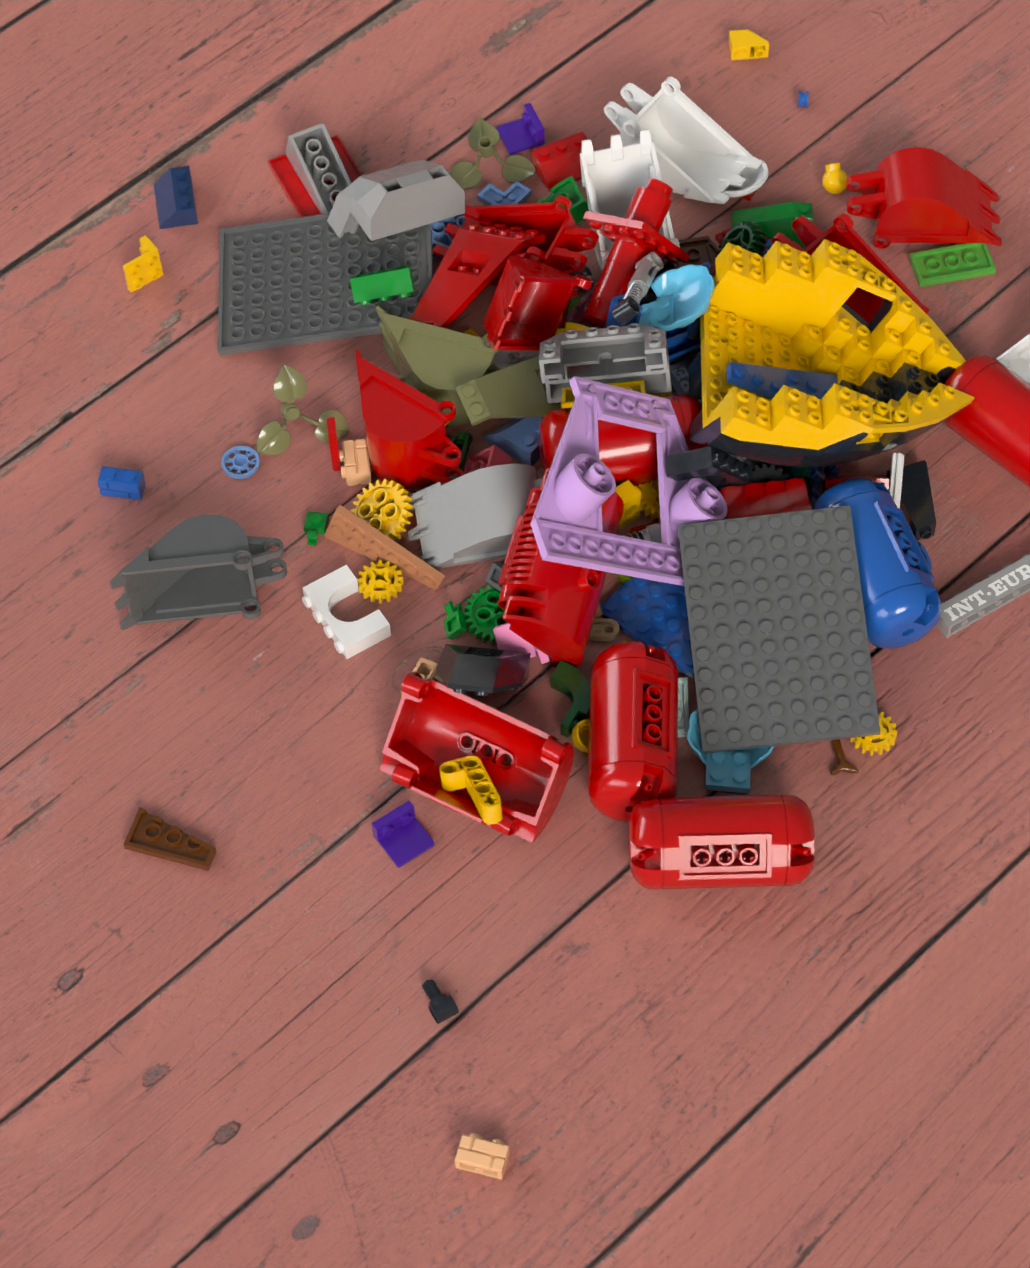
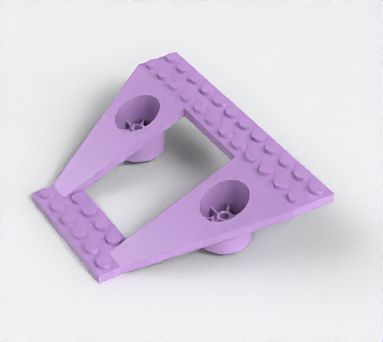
[530,376,728,586]

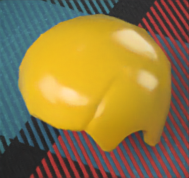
[571,720,590,753]

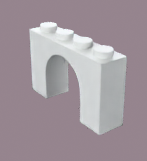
[302,565,391,659]

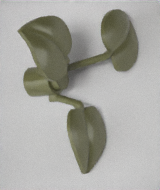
[450,118,536,190]
[256,364,349,455]

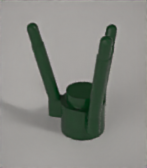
[450,431,473,478]

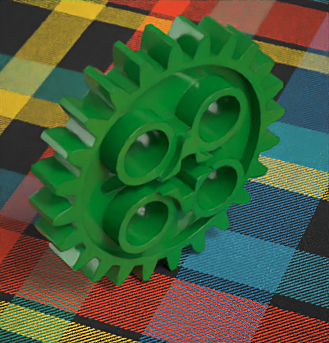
[464,584,508,646]

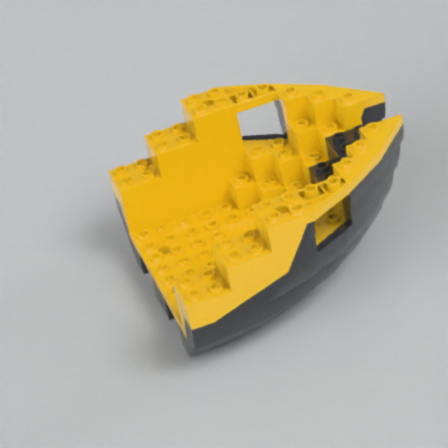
[688,239,974,468]

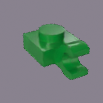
[304,511,329,546]
[443,601,467,640]

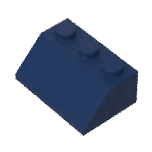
[154,166,198,229]

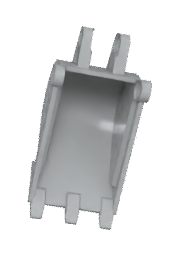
[408,464,542,569]

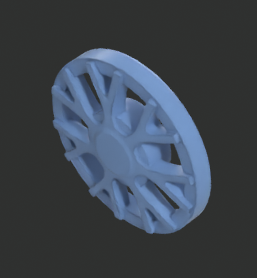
[221,446,260,479]

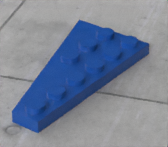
[726,362,837,399]

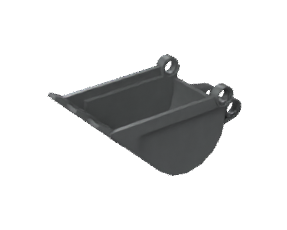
[110,514,287,630]

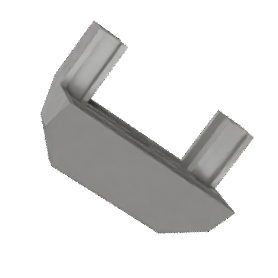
[327,159,465,241]
[539,323,672,403]

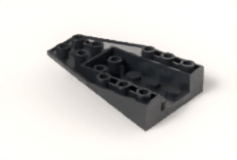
[435,644,531,696]

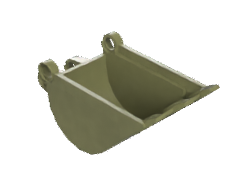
[376,306,501,427]

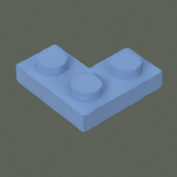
[477,181,531,205]

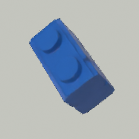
[98,466,146,500]

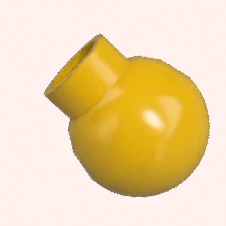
[822,162,848,194]

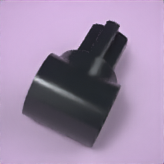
[422,979,459,1024]

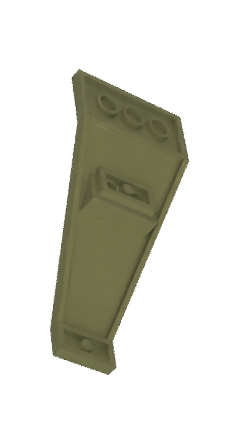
[455,356,562,426]

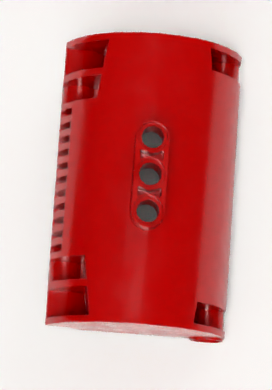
[497,469,624,668]
[379,672,574,843]

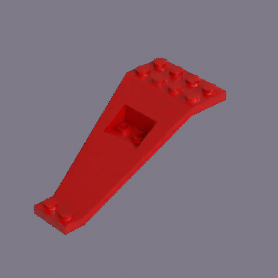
[406,221,546,329]

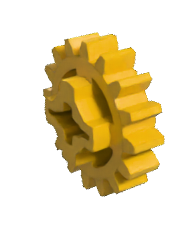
[357,560,404,604]
[850,711,897,756]

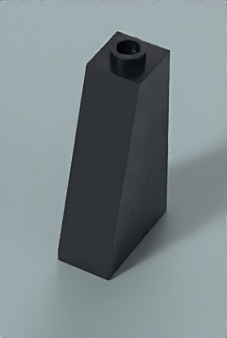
[886,460,936,540]

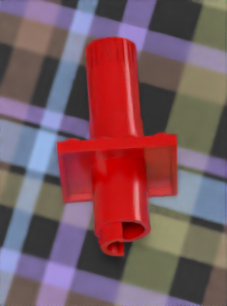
[583,178,690,328]

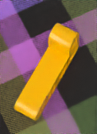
[439,756,503,824]

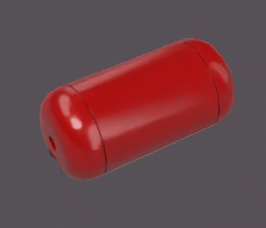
[943,355,1030,488]
[539,394,705,487]
[587,641,679,823]
[628,794,815,890]

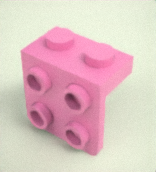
[493,623,550,664]

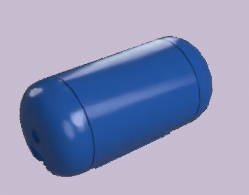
[812,477,942,649]

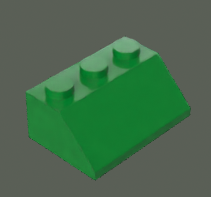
[350,264,415,305]

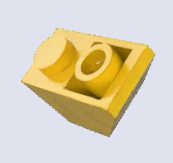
[729,29,769,60]

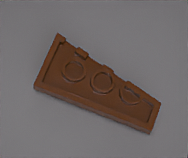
[123,807,216,871]

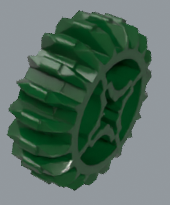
[718,221,768,256]

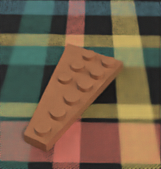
[324,505,445,590]

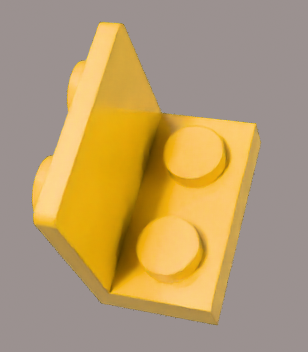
[123,235,164,293]

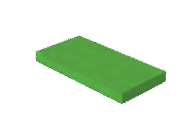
[908,243,996,287]

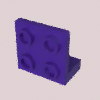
[496,103,545,155]
[372,801,434,868]

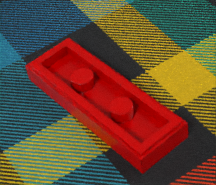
[327,417,341,471]

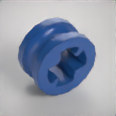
[798,91,809,108]

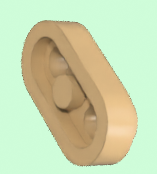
[588,618,619,641]

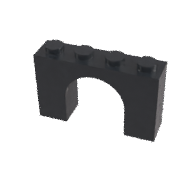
[665,446,753,492]

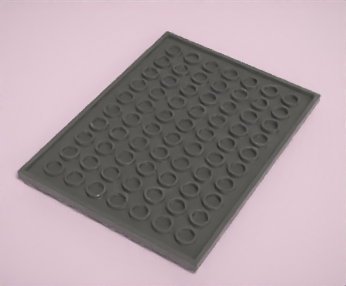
[218,213,433,356]
[678,506,880,754]

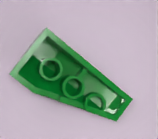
[537,176,588,224]
[732,202,813,248]

